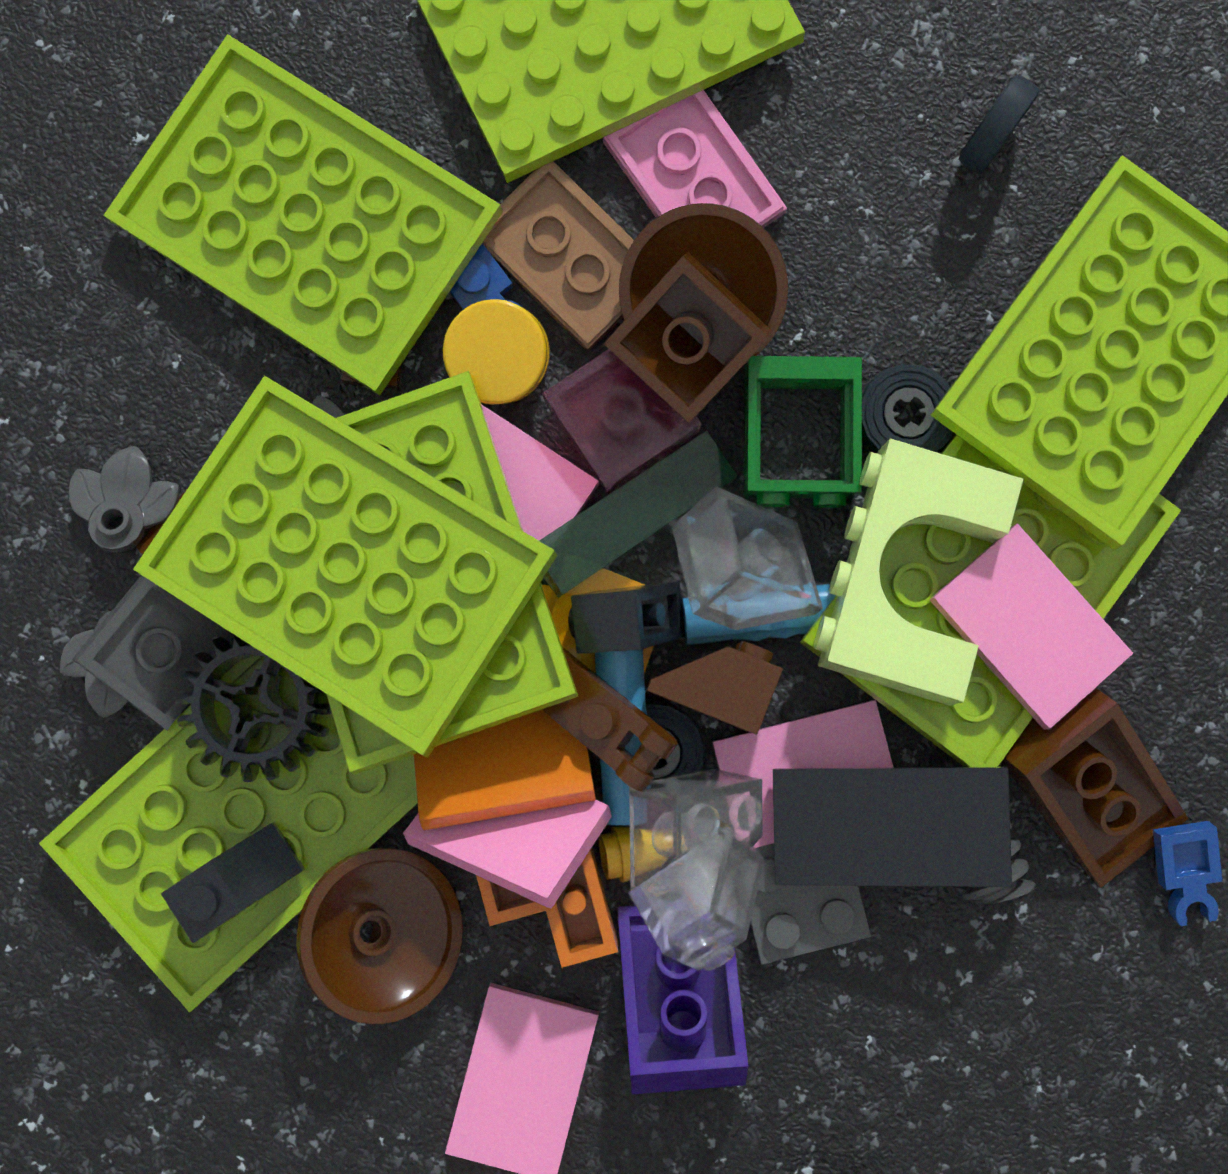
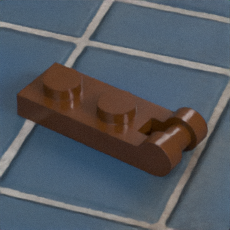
[542,647,678,792]

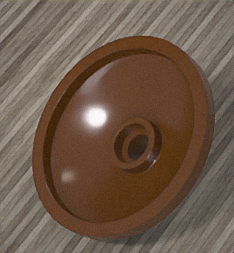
[619,203,788,363]
[296,848,463,1024]

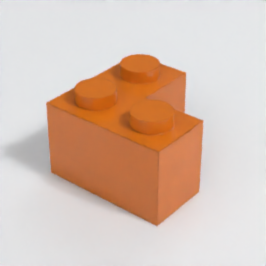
[476,847,618,968]

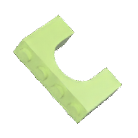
[814,438,1023,706]

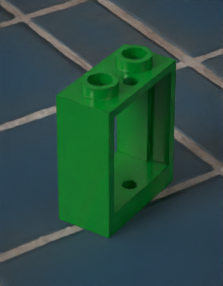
[744,356,862,508]

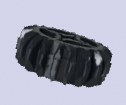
[175,633,332,782]

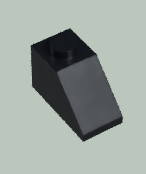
[568,581,685,654]
[161,822,305,943]

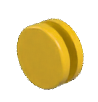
[443,299,550,404]

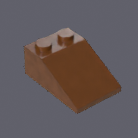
[1002,688,1189,888]

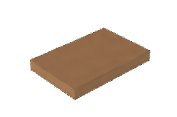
[483,161,634,352]

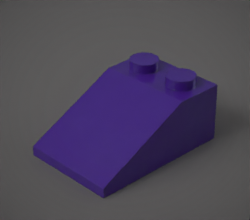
[617,898,748,1094]

